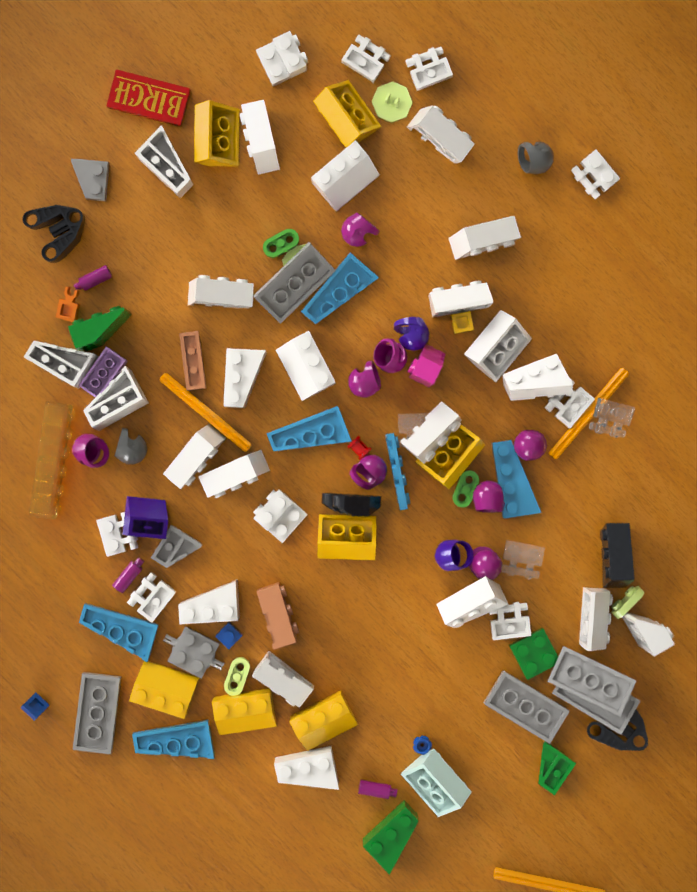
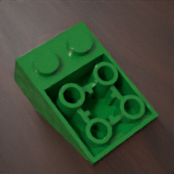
[68,306,132,352]

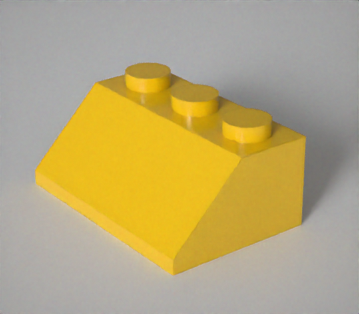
[313,80,382,148]
[194,100,239,167]
[415,424,485,489]
[317,514,376,560]
[129,661,199,719]
[212,688,277,735]
[289,690,359,751]

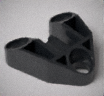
[22,205,85,263]
[321,493,382,516]
[587,710,648,751]

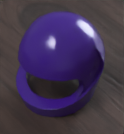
[394,317,430,351]
[435,540,474,571]

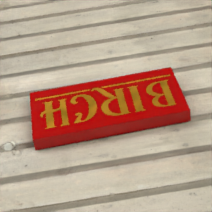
[106,69,191,127]

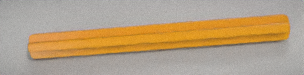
[549,368,629,459]
[159,373,252,452]
[493,867,605,892]

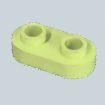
[611,586,644,619]
[224,657,250,696]

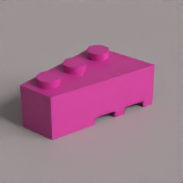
[407,344,446,388]

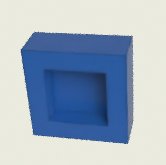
[215,622,243,649]
[21,692,49,721]

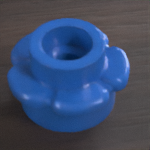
[413,735,432,755]

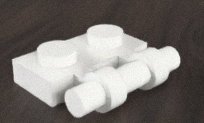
[341,35,391,83]
[405,46,453,91]
[571,150,620,199]
[544,378,595,428]
[96,512,138,557]
[127,572,177,623]
[489,602,531,640]

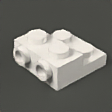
[256,31,309,87]
[253,489,308,543]

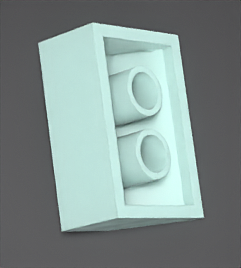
[401,749,472,817]

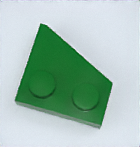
[538,741,576,795]

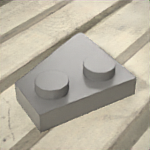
[71,158,109,201]
[151,525,203,568]

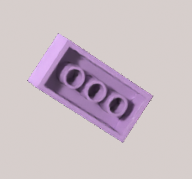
[78,347,128,398]

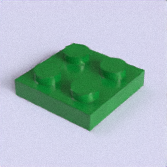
[509,628,558,680]

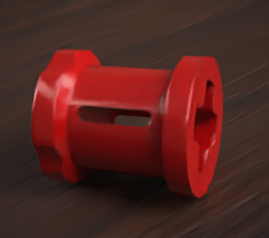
[347,435,372,460]

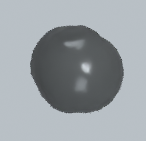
[517,142,554,174]
[115,428,147,465]

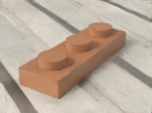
[179,331,206,391]

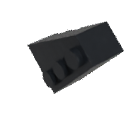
[600,523,635,588]

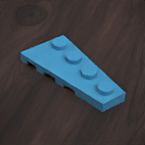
[301,253,379,324]
[266,406,352,451]
[385,433,410,510]
[491,440,541,518]
[79,603,159,662]
[132,720,215,759]

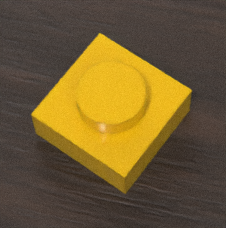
[451,311,474,334]

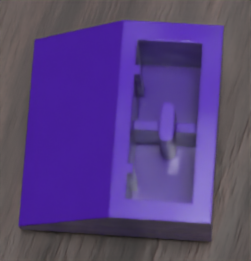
[122,496,168,539]

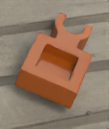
[56,286,80,322]

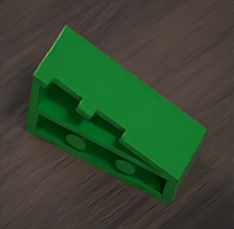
[363,800,419,875]

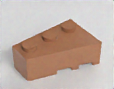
[257,582,299,650]

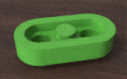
[263,229,299,258]
[452,470,479,507]

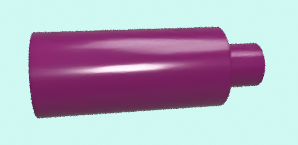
[74,265,113,291]
[112,557,145,593]
[358,780,397,799]

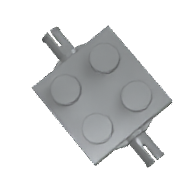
[163,626,225,679]

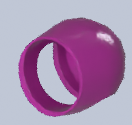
[341,212,380,247]
[373,338,407,373]
[348,361,381,398]
[514,430,547,461]
[72,434,109,468]
[349,455,387,490]
[473,481,505,512]
[469,546,502,580]

